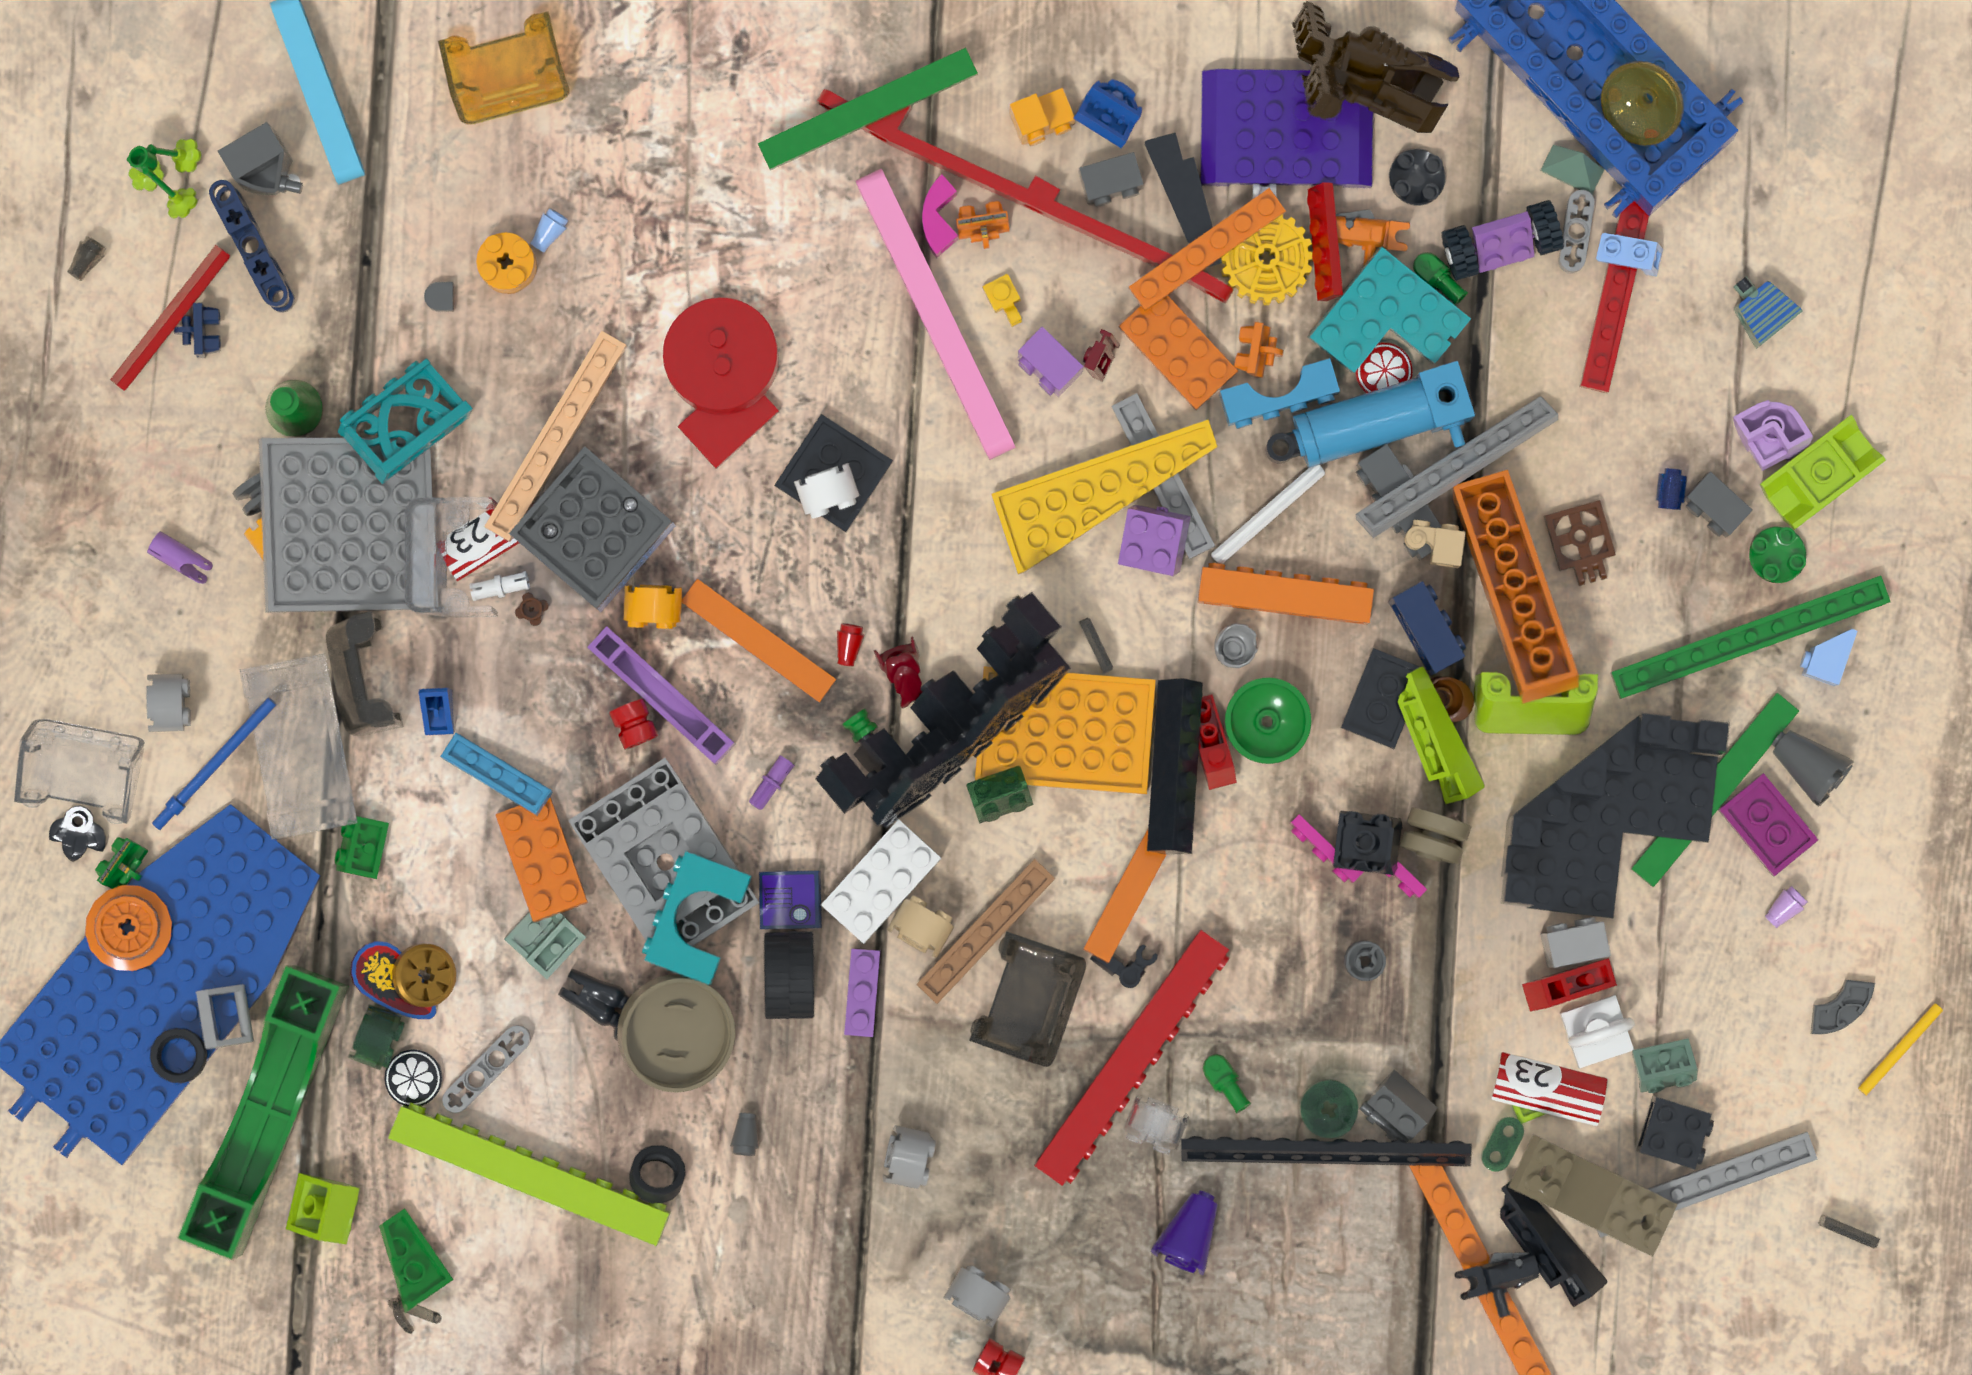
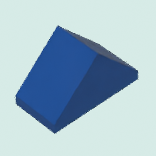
[419,688,454,735]

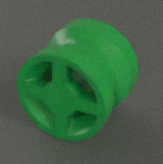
[842,709,878,743]

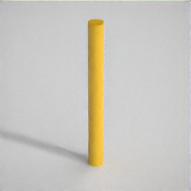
[1858,1003,1943,1096]

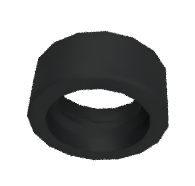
[150,1028,207,1083]
[629,1145,686,1203]

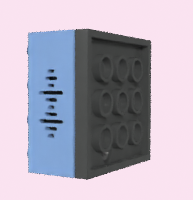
[509,446,676,612]

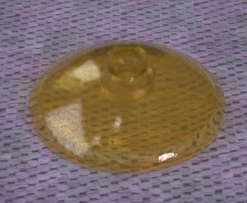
[1601,61,1684,146]

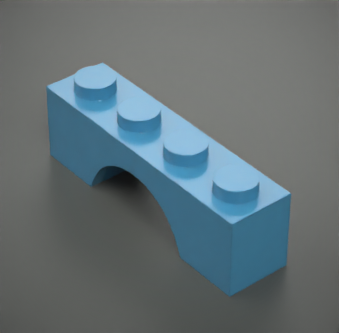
[1219,358,1340,429]

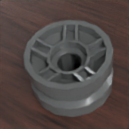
[1344,941,1386,981]

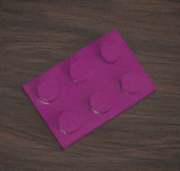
[1718,773,1819,877]

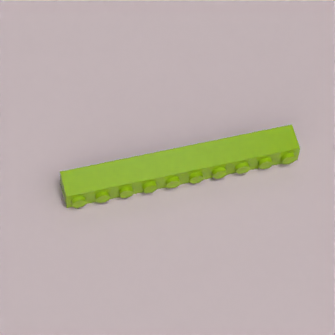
[388,1102,671,1246]

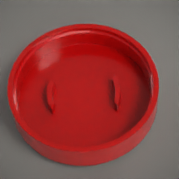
[663,297,779,414]

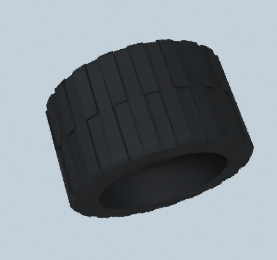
[764,932,814,1019]

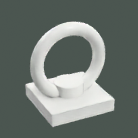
[1560,995,1635,1068]

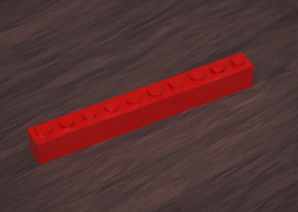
[1034,930,1230,1186]

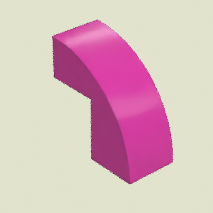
[922,174,958,258]

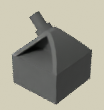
[217,122,303,195]

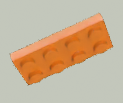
[1118,295,1238,410]
[495,796,588,923]

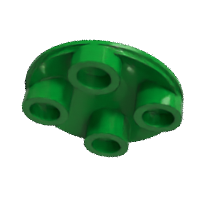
[1749,527,1807,583]

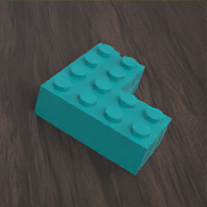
[1307,247,1471,373]

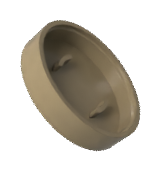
[617,974,735,1092]

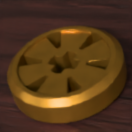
[392,943,456,1007]

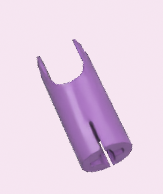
[147,531,213,584]

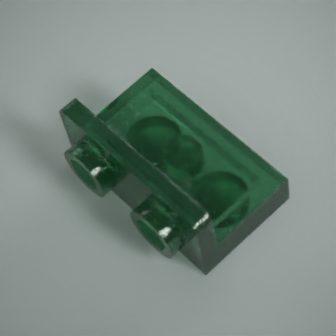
[966,766,1034,824]

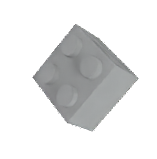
[1540,917,1611,968]

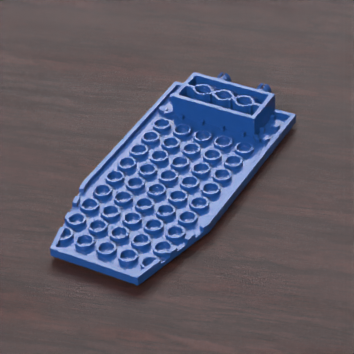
[0,804,321,1165]

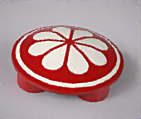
[1356,343,1413,393]

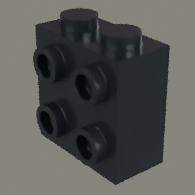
[1636,1096,1714,1169]

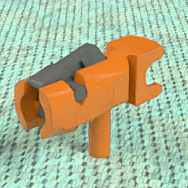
[1336,210,1410,266]

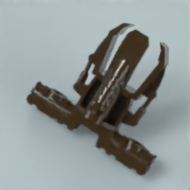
[1292,1,1460,133]

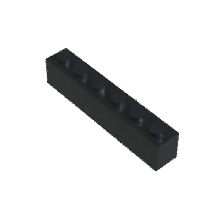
[1147,678,1203,855]

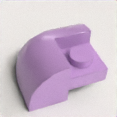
[1733,400,1813,471]

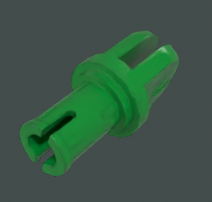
[1413,252,1468,306]
[1203,1054,1251,1114]

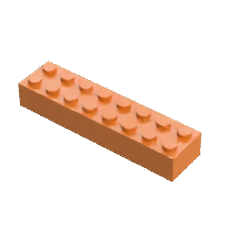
[1453,470,1579,704]

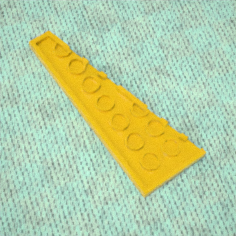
[991,420,1218,574]

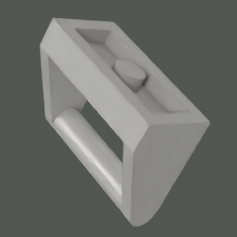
[196,984,254,1050]

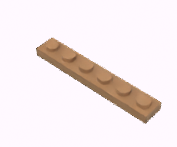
[916,859,1056,1004]

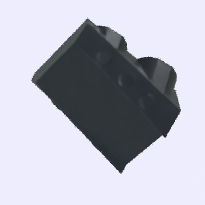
[1333,811,1403,875]

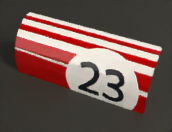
[434,502,536,582]
[1492,1052,1607,1126]

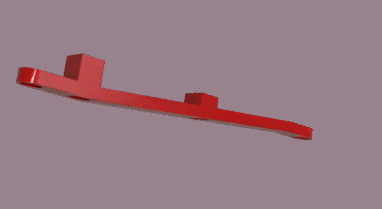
[816,89,1234,303]

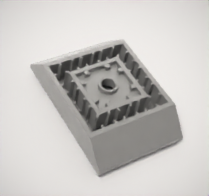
[568,758,759,946]

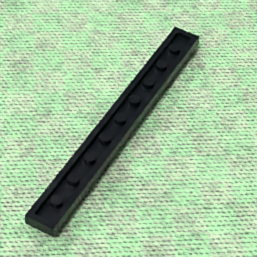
[1181,1136,1472,1167]

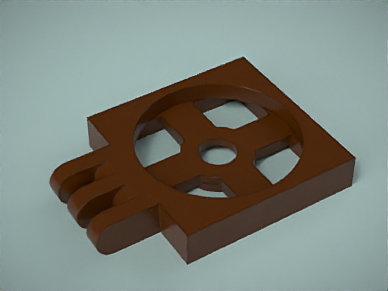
[1544,500,1616,586]

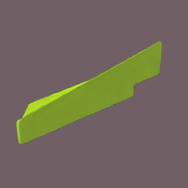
[1398,667,1485,804]

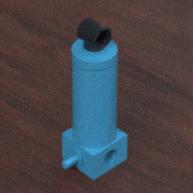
[1265,361,1475,468]

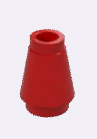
[837,623,865,667]

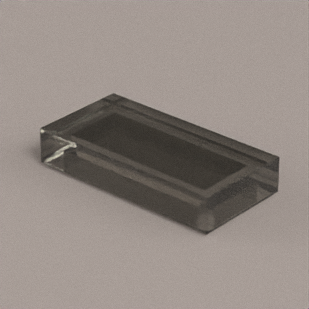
[1078,618,1113,675]
[1818,1214,1880,1248]

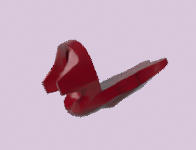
[873,636,922,708]

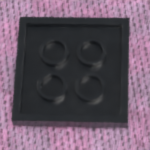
[774,414,893,533]

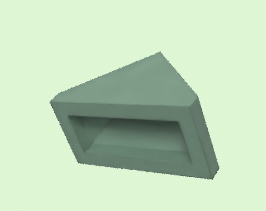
[1540,145,1604,194]

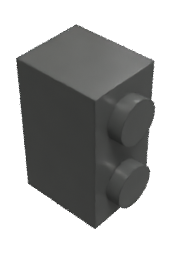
[1079,152,1144,207]
[1683,471,1753,538]

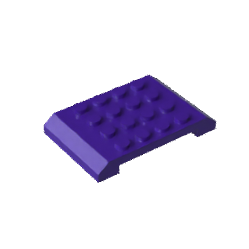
[1200,69,1373,188]

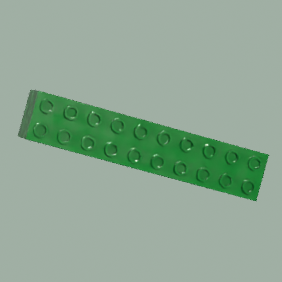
[177,965,349,1260]

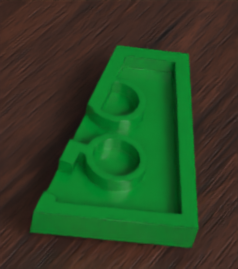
[379,1208,454,1313]

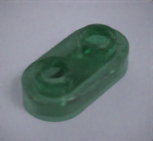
[1481,1117,1524,1172]

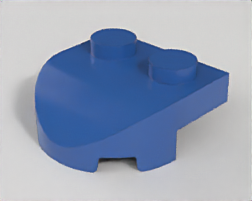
[1073,79,1142,149]

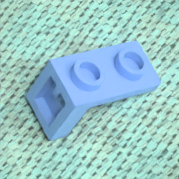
[1596,233,1663,277]

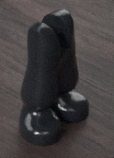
[558,969,631,1041]

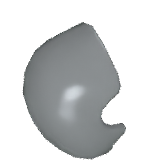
[1214,623,1258,668]

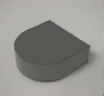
[424,282,454,312]

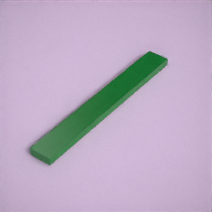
[758,47,978,171]
[1631,693,1799,887]

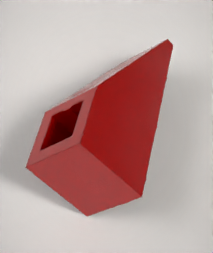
[1199,694,1237,790]

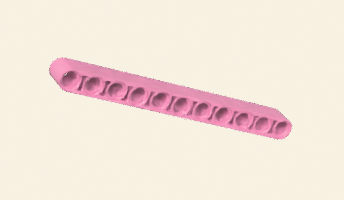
[855,169,1016,460]

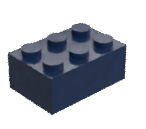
[1388,581,1466,676]

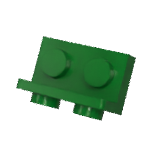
[335,814,389,879]

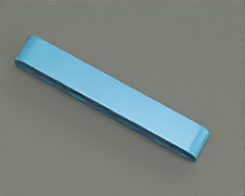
[270,0,365,185]

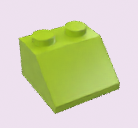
[286,1173,360,1245]

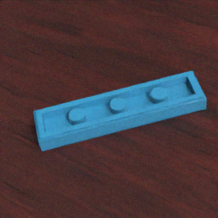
[440,733,553,816]

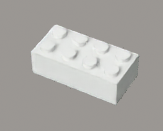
[821,819,942,944]

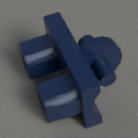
[174,303,221,358]

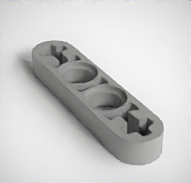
[442,1025,531,1113]

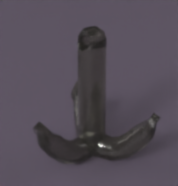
[388,1294,442,1334]

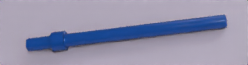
[152,697,277,830]

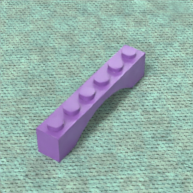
[587,626,736,765]

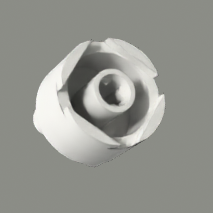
[794,463,860,519]

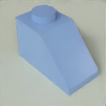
[1800,629,1857,686]

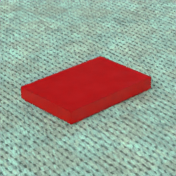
[677,395,779,469]

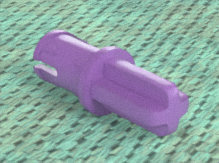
[749,755,795,810]

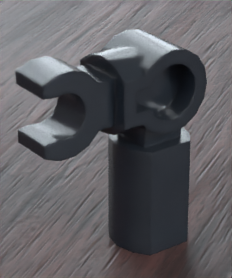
[1090,944,1158,988]

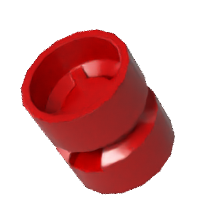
[609,698,659,750]
[972,1338,1025,1375]

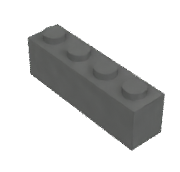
[1356,444,1441,560]

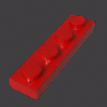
[1307,182,1343,301]

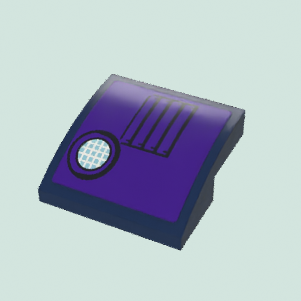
[759,871,822,929]

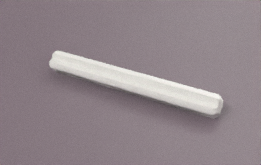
[1211,465,1325,564]

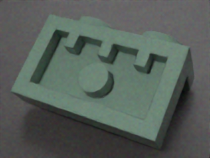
[1632,1038,1698,1093]

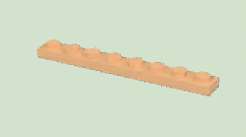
[484,331,627,542]

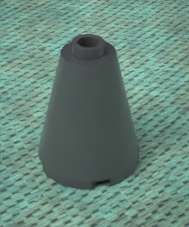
[1772,730,1854,807]

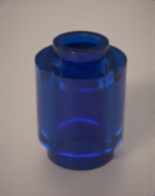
[1656,468,1687,510]

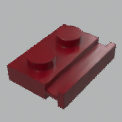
[1083,329,1120,382]

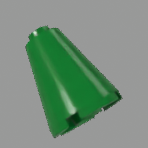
[265,380,323,437]

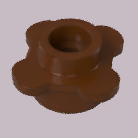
[515,593,549,626]

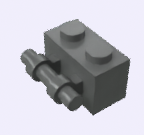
[1359,1070,1438,1142]

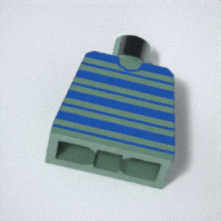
[1733,276,1803,349]

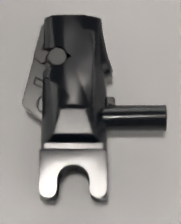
[1454,1253,1539,1318]

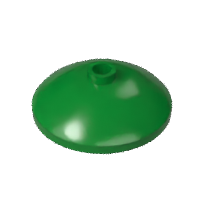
[1225,678,1311,764]

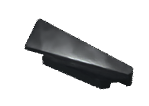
[1145,132,1222,267]
[1500,1179,1607,1307]

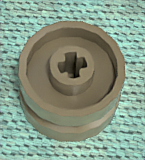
[1400,807,1472,865]

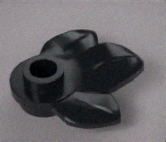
[49,805,106,862]

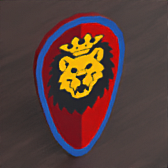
[350,941,436,1019]

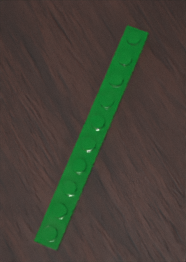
[1610,576,1891,699]

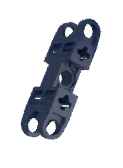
[209,180,295,313]

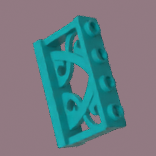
[338,358,473,484]

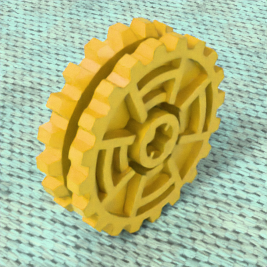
[1221,215,1312,306]

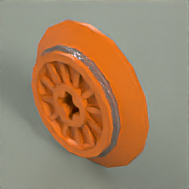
[85,885,172,971]

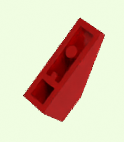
[1522,958,1617,1012]

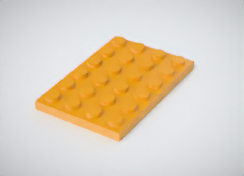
[975,666,1156,795]

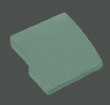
[504,912,586,979]

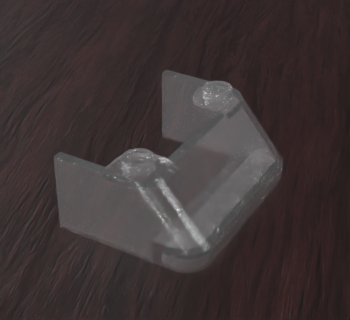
[405,497,498,618]

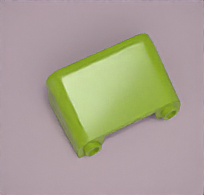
[1474,672,1598,735]

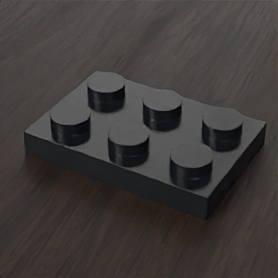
[1341,648,1427,750]

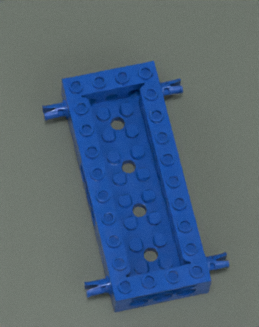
[1448,0,1744,218]

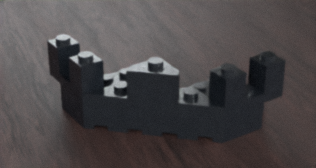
[815,592,1071,828]
[1500,713,1730,918]

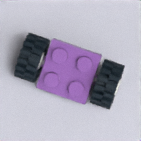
[1441,200,1564,281]

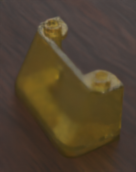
[438,11,570,125]

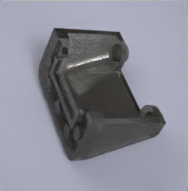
[326,611,404,736]
[969,931,1086,1067]

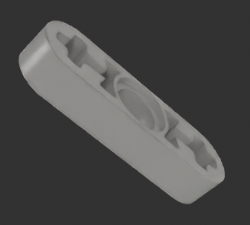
[1558,190,1594,273]

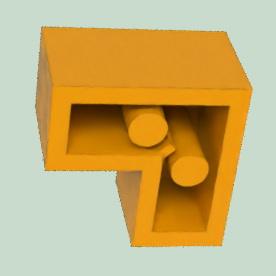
[1009,88,1075,146]

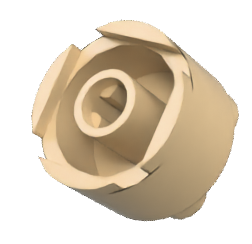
[887,895,954,958]

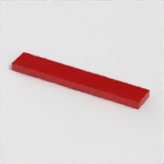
[110,245,230,391]

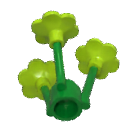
[127,139,201,219]

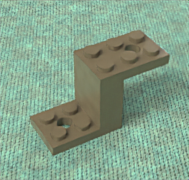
[1508,1134,1678,1257]

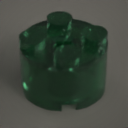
[348,1004,405,1070]
[1299,1079,1359,1138]

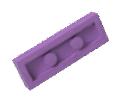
[844,949,880,1037]

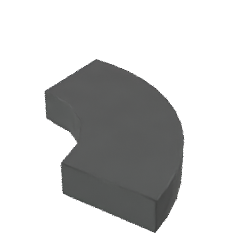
[1810,980,1875,1034]

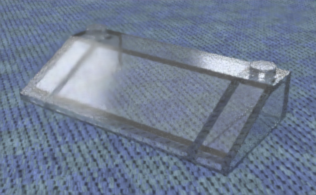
[240,653,358,841]

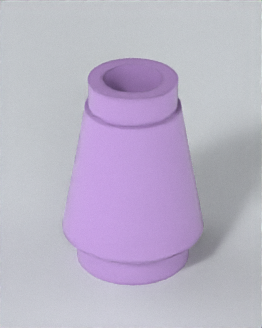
[1765,886,1807,928]

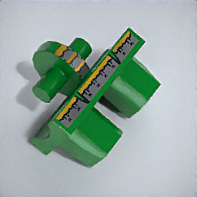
[95,837,148,889]

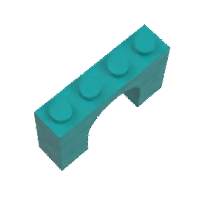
[642,851,752,985]

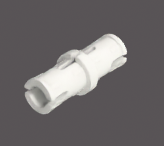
[470,571,530,601]

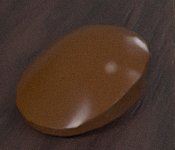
[1430,676,1474,723]

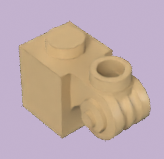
[1404,520,1465,568]

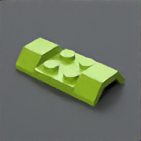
[1760,415,1886,530]

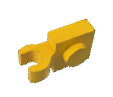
[982,273,1022,327]

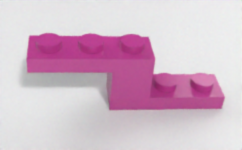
[1290,814,1427,898]

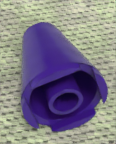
[1151,1190,1218,1275]

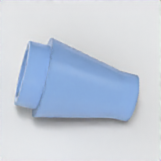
[530,208,569,253]

